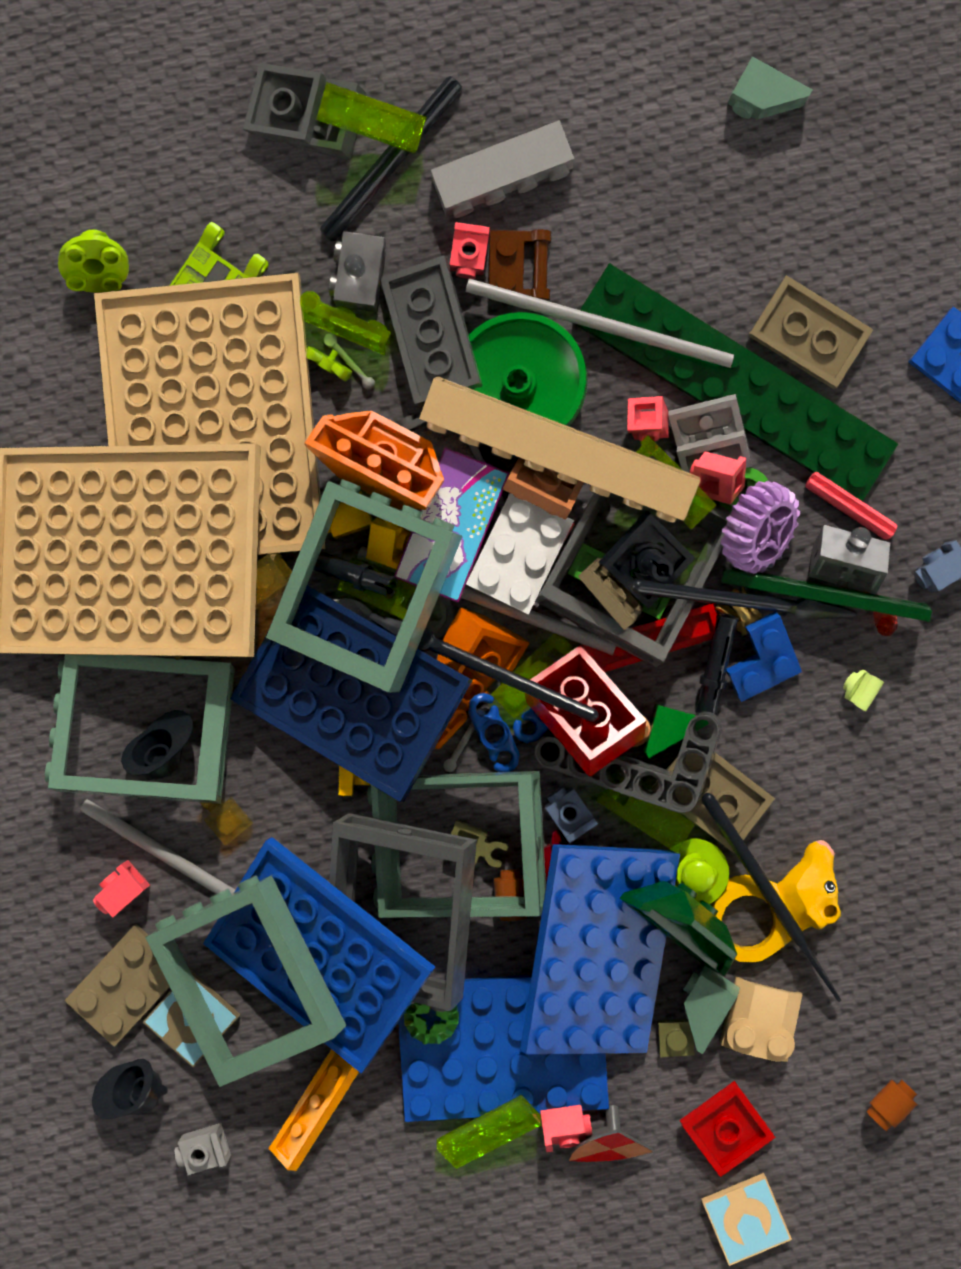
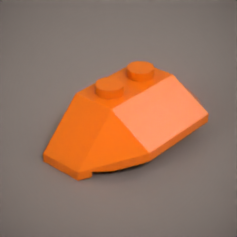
[305,411,444,510]

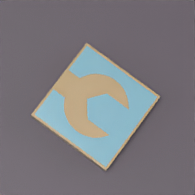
[701,1173,792,1266]

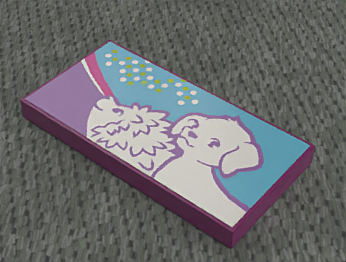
[394,448,510,603]

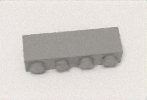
[431,120,574,218]

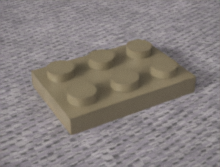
[748,275,873,390]
[651,753,775,853]
[64,924,170,1047]

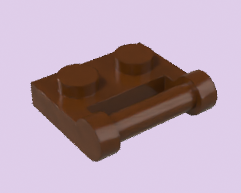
[489,229,552,301]

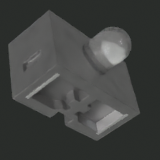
[329,231,386,312]
[809,525,890,595]

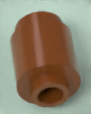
[494,869,527,921]
[866,1079,918,1132]

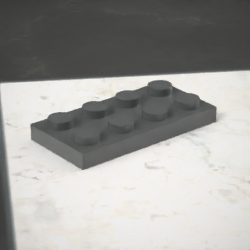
[380,256,483,408]

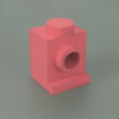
[450,222,490,279]
[627,396,669,443]
[690,451,746,505]
[93,860,150,918]
[540,1105,593,1152]

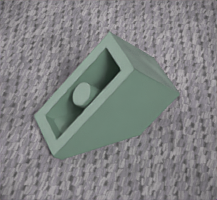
[727,57,813,120]
[683,966,740,1054]

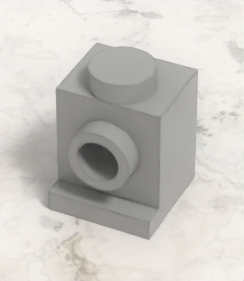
[175,1123,231,1175]

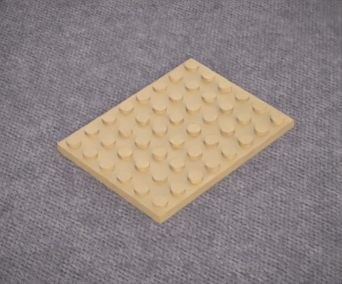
[94,273,326,555]
[0,444,261,657]

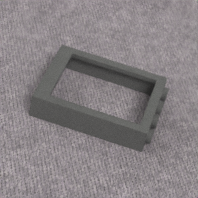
[535,493,730,668]
[329,813,477,1012]

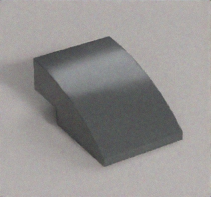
[243,63,367,160]

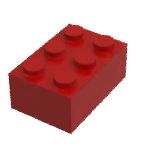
[525,645,647,777]

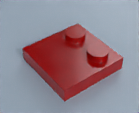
[680,1081,776,1177]

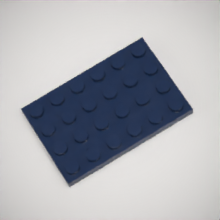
[230,585,473,802]

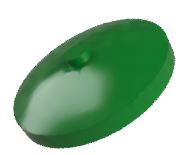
[469,312,588,427]

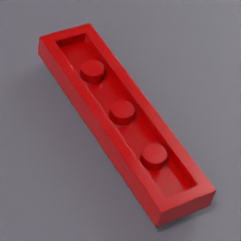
[582,603,717,672]

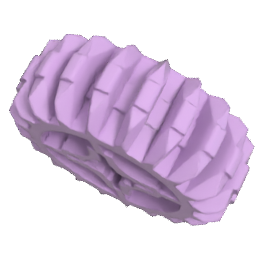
[720,481,800,574]

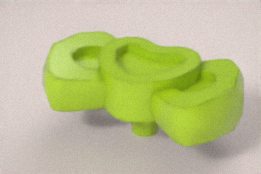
[307,346,352,382]

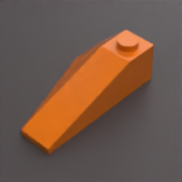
[435,608,529,749]

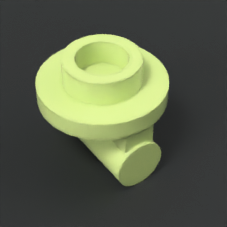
[843,670,884,711]

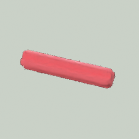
[805,472,898,540]

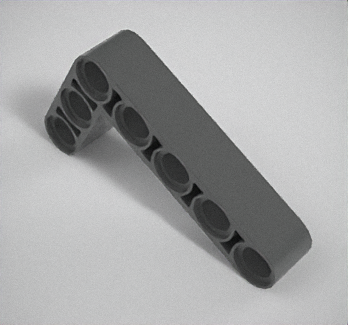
[534,712,722,813]

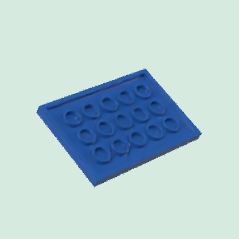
[203,837,435,1073]
[520,844,680,1055]
[398,975,609,1122]

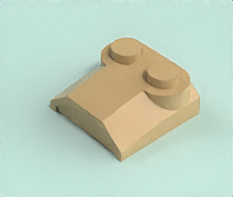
[720,977,802,1062]

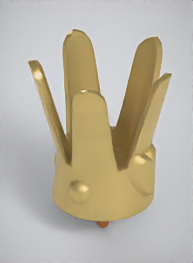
[715,586,762,636]

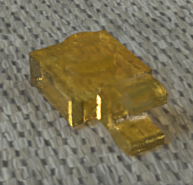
[199,796,253,846]

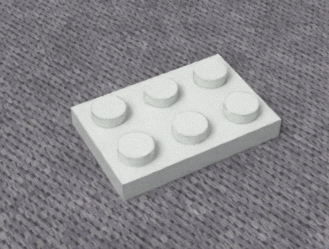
[466,493,574,615]

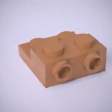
[503,457,584,520]

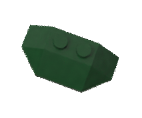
[620,881,737,977]

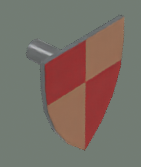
[569,1105,654,1162]

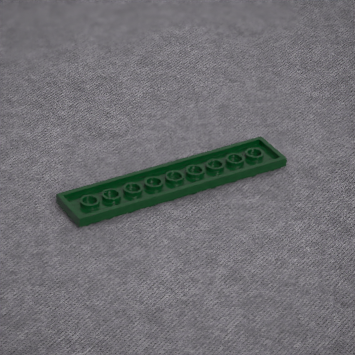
[573,263,898,502]

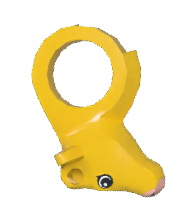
[711,840,841,962]

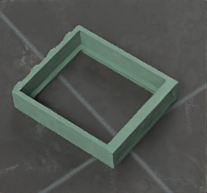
[266,479,463,693]
[45,654,235,804]
[367,771,546,918]
[145,875,347,1087]

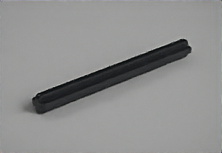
[320,76,462,242]

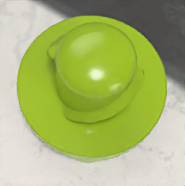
[58,230,129,293]
[669,838,729,904]

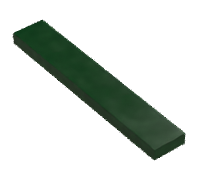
[721,566,932,622]

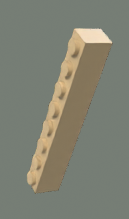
[419,377,700,523]

